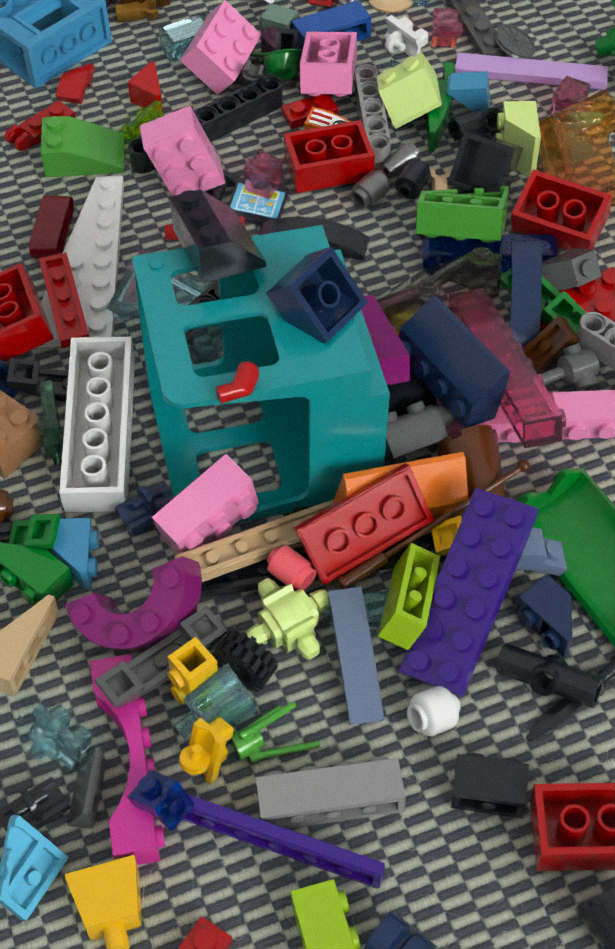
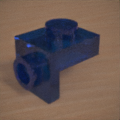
[127,770,194,831]

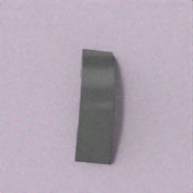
[95,605,228,709]

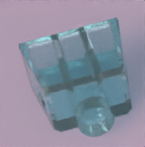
[174,663,258,742]

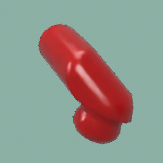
[215,361,259,404]

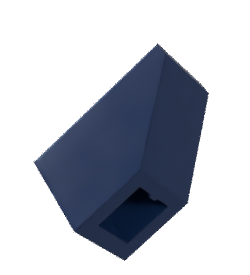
[516,574,572,657]

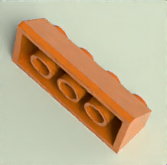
[332,452,468,527]

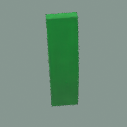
[425,62,454,152]
[498,268,587,344]

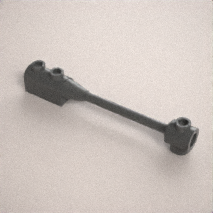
[385,343,600,462]

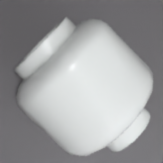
[407,686,460,736]

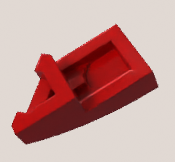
[55,63,95,104]

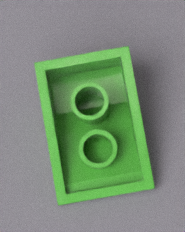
[41,116,125,177]

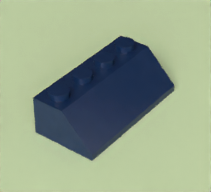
[398,296,511,428]

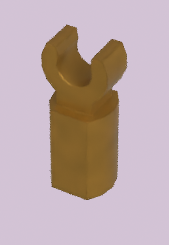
[115,0,159,23]

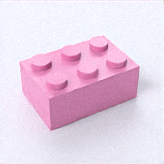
[180,0,261,95]
[300,32,357,97]
[140,106,225,196]
[152,454,259,554]

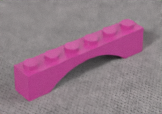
[90,654,166,865]

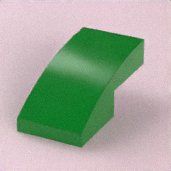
[8,514,61,550]

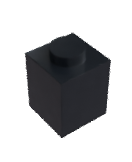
[261,28,298,53]

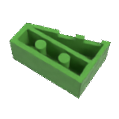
[416,186,509,243]

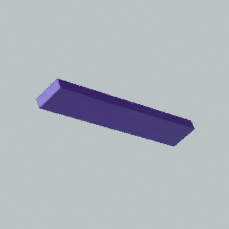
[173,791,385,889]

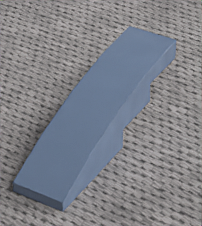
[328,587,385,725]

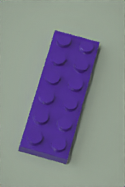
[398,488,539,698]

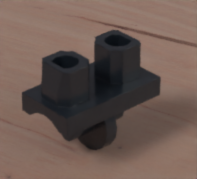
[0,777,71,832]

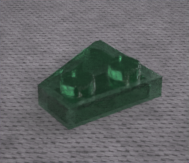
[38,380,63,465]

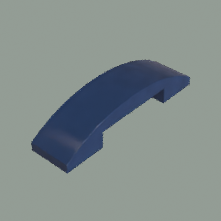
[509,241,542,354]

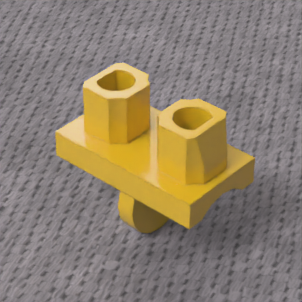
[179,717,234,784]

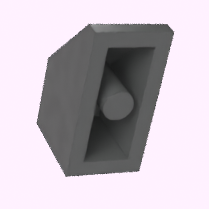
[542,248,602,291]

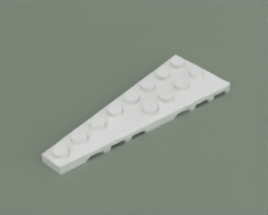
[38,176,124,347]

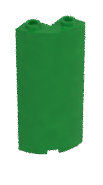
[517,468,615,647]

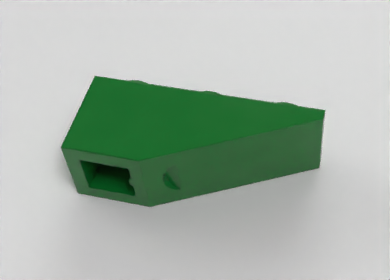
[0,542,74,605]

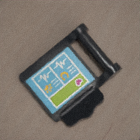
[212,169,289,225]

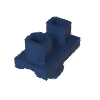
[115,481,175,536]

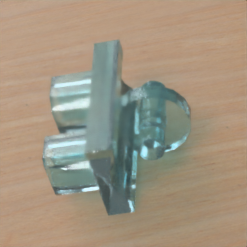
[29,704,92,770]

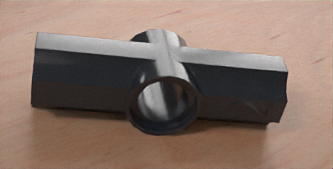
[447,100,519,141]
[495,643,604,708]

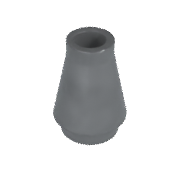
[381,142,421,178]

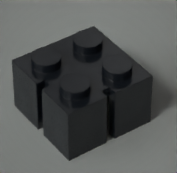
[448,131,523,193]

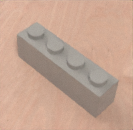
[256,756,406,829]

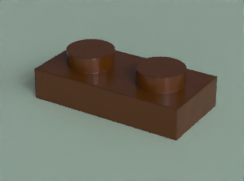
[516,316,579,377]

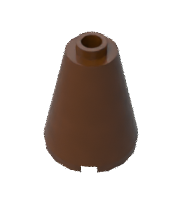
[436,425,505,498]

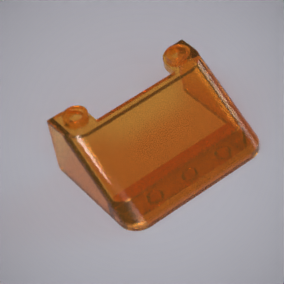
[539,89,615,207]

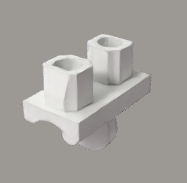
[384,15,428,56]

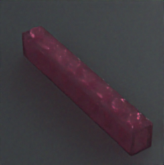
[449,288,566,448]

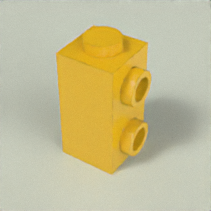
[167,637,221,712]

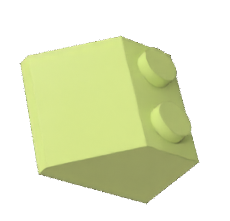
[377,52,442,129]
[495,101,541,177]

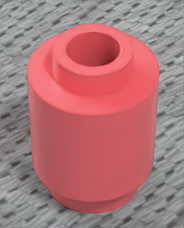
[267,545,317,591]

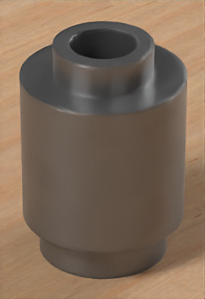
[350,170,389,209]

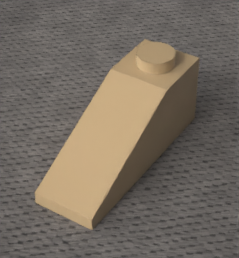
[0,595,59,696]

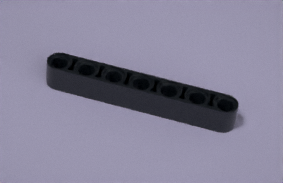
[128,75,283,174]

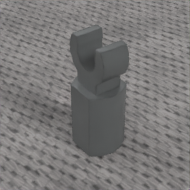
[238,60,265,86]

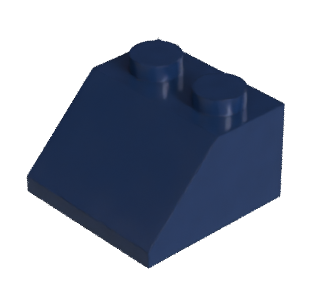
[266,247,368,343]

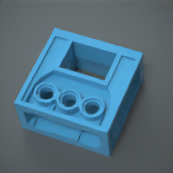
[0,0,112,89]

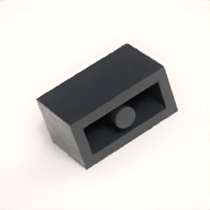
[451,753,529,819]

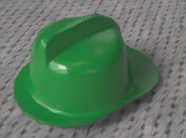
[250,49,303,81]

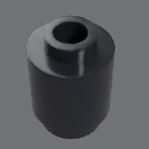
[395,160,430,199]

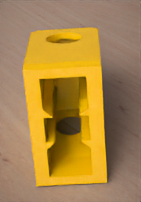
[65,855,142,949]

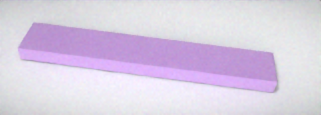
[455,53,608,90]

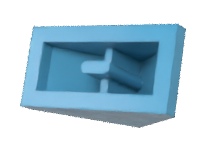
[446,71,491,119]

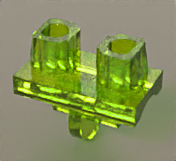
[121,101,164,141]

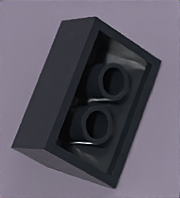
[169,189,266,283]

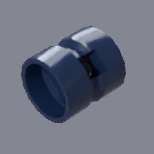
[364,911,437,949]

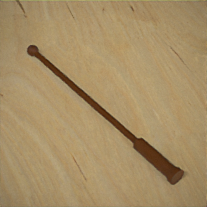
[336,459,530,589]

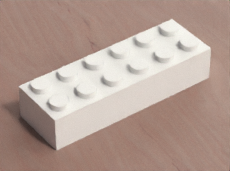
[59,336,135,512]

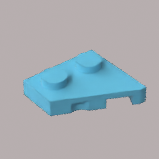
[0,815,69,921]

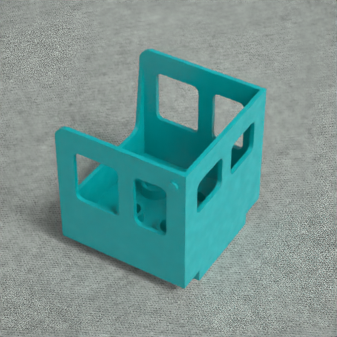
[132,225,390,523]

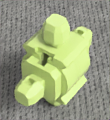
[246,578,330,660]

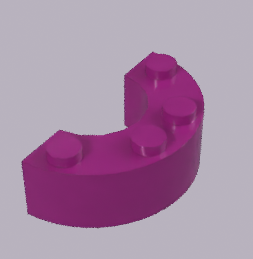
[65,556,202,652]

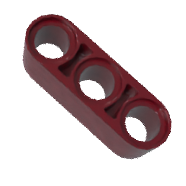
[29,195,74,259]

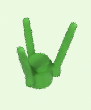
[230,701,320,764]

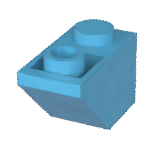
[51,518,99,590]

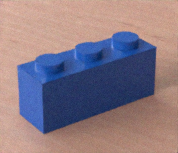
[292,0,371,50]

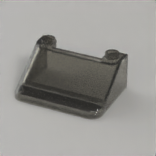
[376,247,502,330]

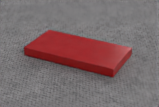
[293,463,434,585]

